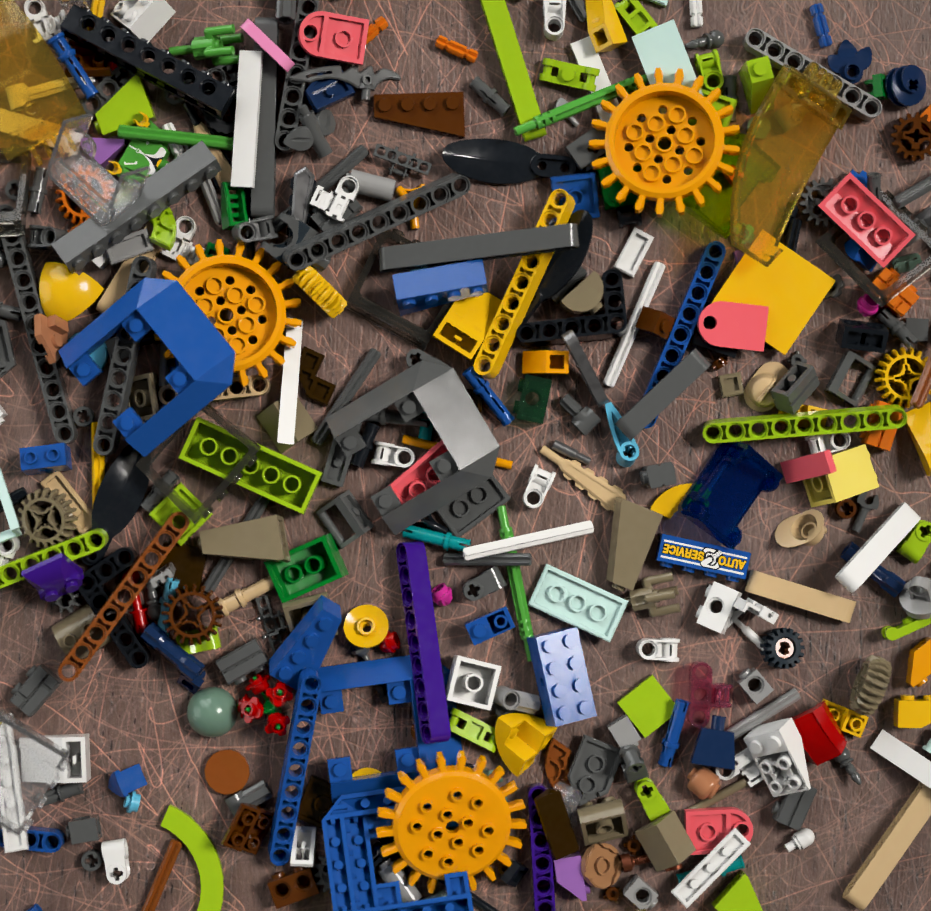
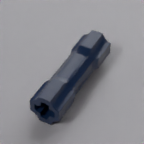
[840,541,906,598]
[140,622,205,681]

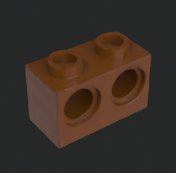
[267,866,320,909]

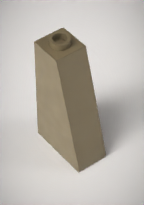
[606,497,663,592]
[198,515,291,562]

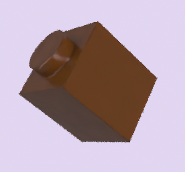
[635,306,676,340]

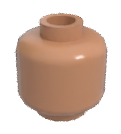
[687,766,721,800]

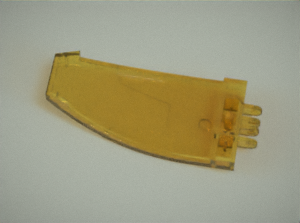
[0,0,89,166]
[730,61,852,267]

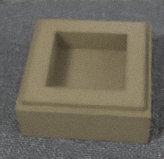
[717,372,744,398]

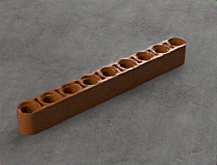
[58,512,189,682]

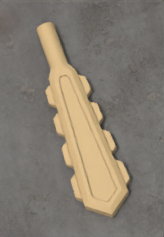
[539,445,626,512]

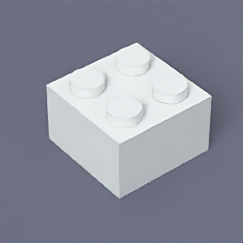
[445,655,501,711]

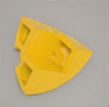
[39,262,104,321]
[495,713,557,777]

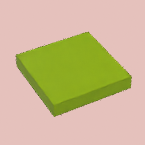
[149,483,213,546]
[617,674,675,738]

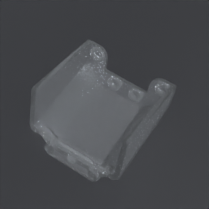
[0,709,70,836]

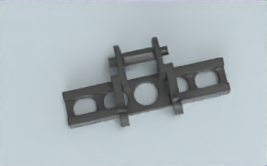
[373,143,432,180]
[255,595,288,654]

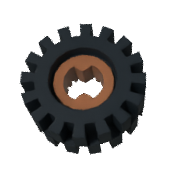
[760,628,805,669]

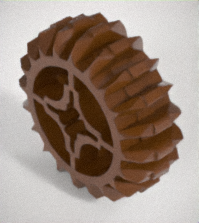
[161,584,224,646]

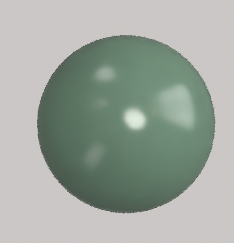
[187,687,238,738]

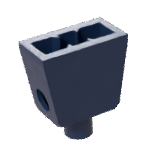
[690,715,735,770]

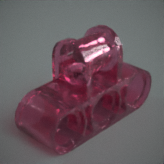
[687,660,733,728]

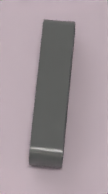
[615,348,711,441]

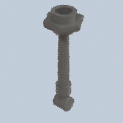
[351,645,388,703]

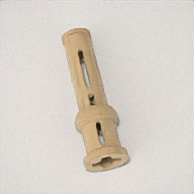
[218,576,275,617]

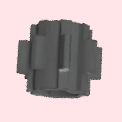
[53,592,81,613]

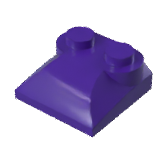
[21,553,84,602]

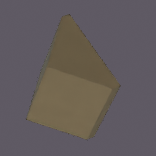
[122,372,163,422]
[256,397,318,454]
[634,809,696,872]

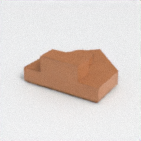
[34,313,69,364]

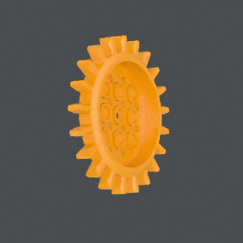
[589,68,740,218]
[154,239,302,388]
[376,750,527,894]

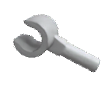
[554,98,579,127]

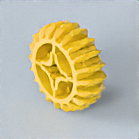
[292,266,347,318]
[874,347,931,408]

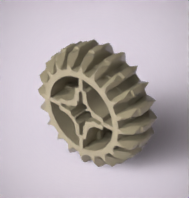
[17,488,79,548]
[849,655,892,716]

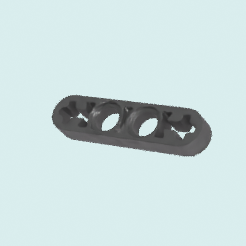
[561,330,609,407]

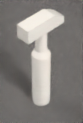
[728,610,764,651]

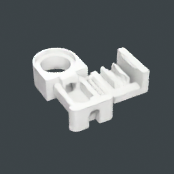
[24,0,66,45]
[310,176,359,223]
[161,216,206,265]
[733,596,779,625]
[715,747,764,788]

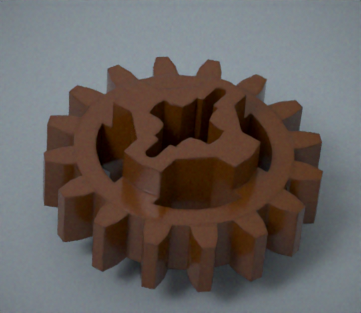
[890,112,931,162]

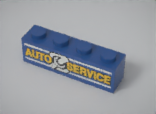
[655,533,751,583]

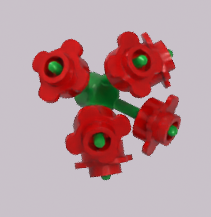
[237,674,294,736]

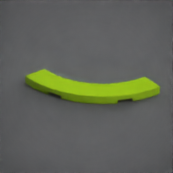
[160,804,224,911]

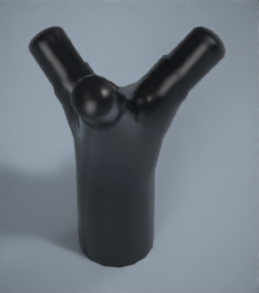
[413,514,448,534]

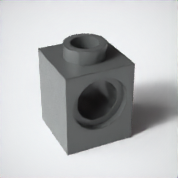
[66,814,102,845]

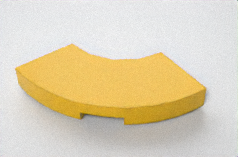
[650,483,709,519]

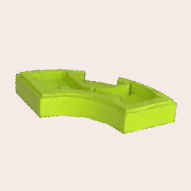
[149,207,177,251]

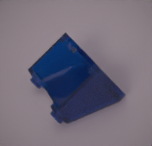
[678,442,783,550]

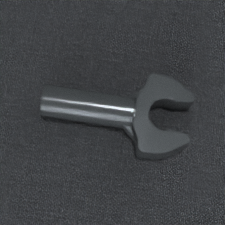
[851,492,879,533]

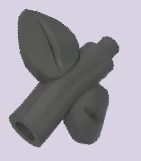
[283,104,336,158]

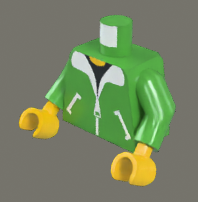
[105,111,170,183]

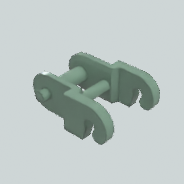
[892,253,924,273]

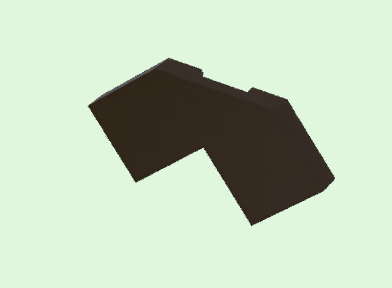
[299,346,336,406]

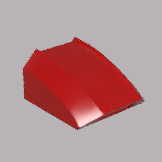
[789,701,847,766]

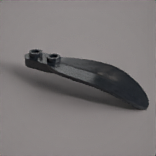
[442,139,576,184]
[507,210,593,324]
[81,444,152,566]

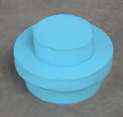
[123,791,141,813]

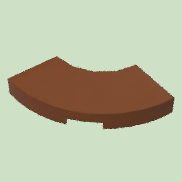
[545,737,572,801]

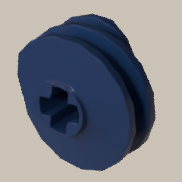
[885,65,926,107]

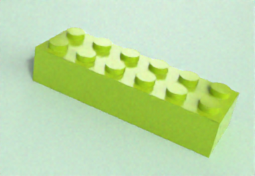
[179,416,323,514]

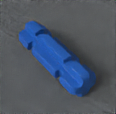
[810,3,832,48]

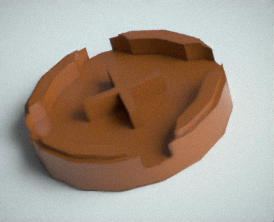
[205,749,250,795]

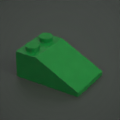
[264,533,349,604]

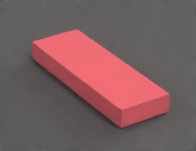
[780,449,837,484]

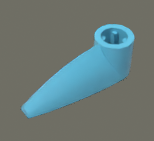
[605,402,639,467]

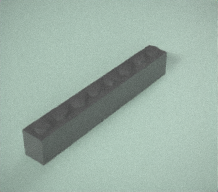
[51,140,222,274]

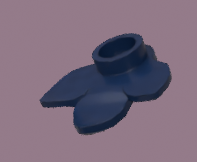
[828,39,872,84]

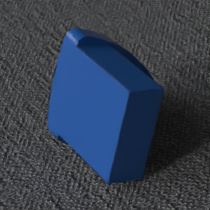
[844,239,877,272]
[108,763,147,797]

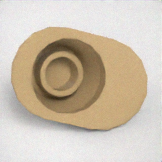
[744,362,788,412]
[775,509,827,548]

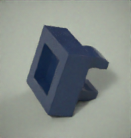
[177,671,206,694]

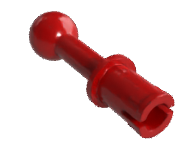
[122,568,149,634]

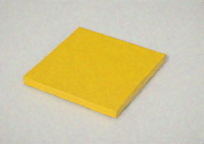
[710,229,836,355]

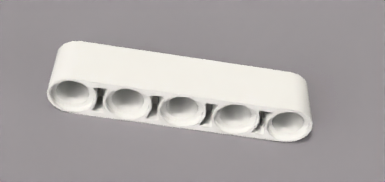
[835,502,921,593]

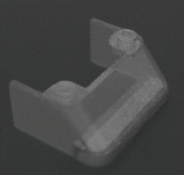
[48,113,150,226]

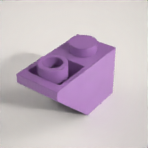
[553,852,590,901]

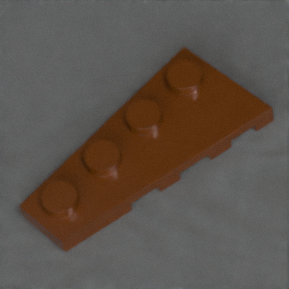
[373,92,465,138]

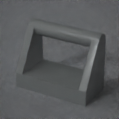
[824,350,877,407]
[315,490,374,549]

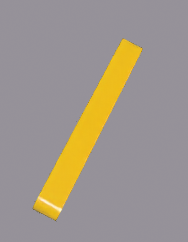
[473,189,575,379]

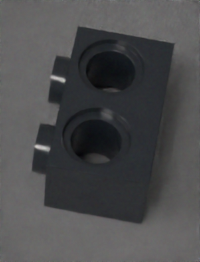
[835,319,889,353]

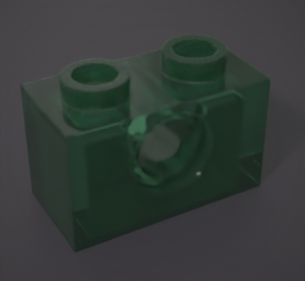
[512,374,552,425]

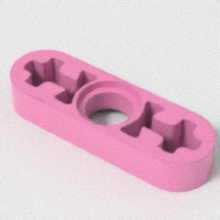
[240,19,295,72]

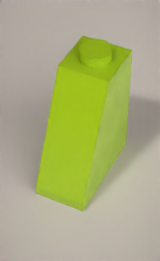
[739,55,774,115]
[94,75,157,138]
[712,870,763,911]

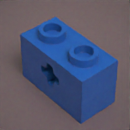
[19,443,72,475]

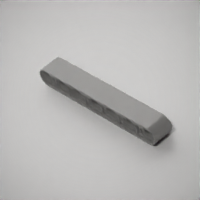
[742,28,882,121]

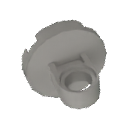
[899,576,931,619]

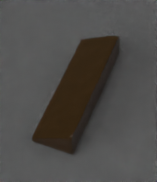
[533,789,579,860]

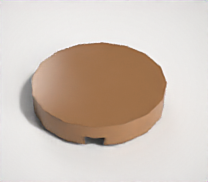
[581,842,622,889]

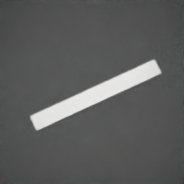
[277,317,303,445]

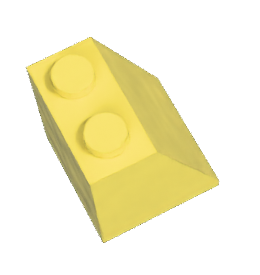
[803,444,879,508]

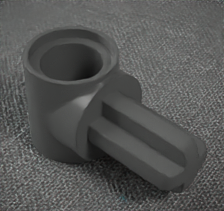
[559,394,601,436]

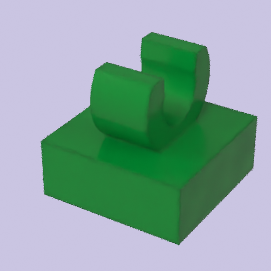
[864,74,889,100]

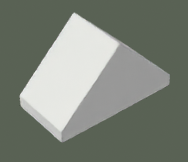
[290,826,316,867]

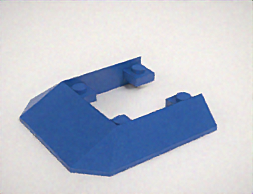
[58,278,235,457]
[318,655,462,803]
[321,786,474,911]

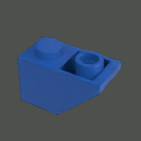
[465,606,515,646]

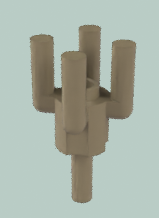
[623,572,681,617]

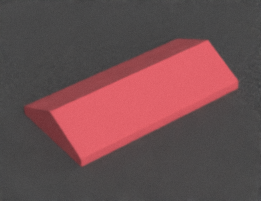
[818,172,916,268]
[387,440,448,504]

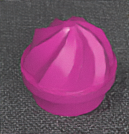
[857,293,880,317]
[431,583,453,606]

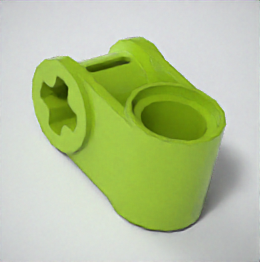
[694,49,724,91]
[896,520,931,564]
[634,777,671,822]

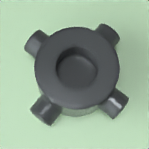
[787,351,807,366]

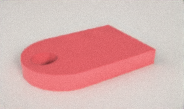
[298,11,369,66]
[697,301,769,352]
[684,807,753,855]

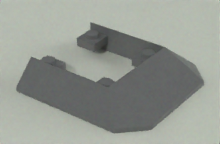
[325,360,500,535]

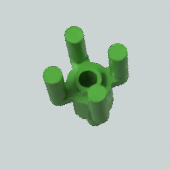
[169,24,244,66]

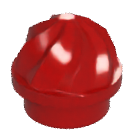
[378,631,401,653]

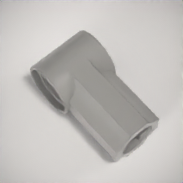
[493,686,541,714]

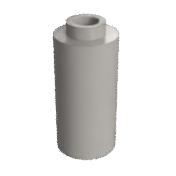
[344,169,397,202]
[378,858,422,903]

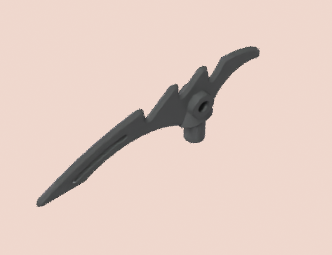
[290,65,401,102]

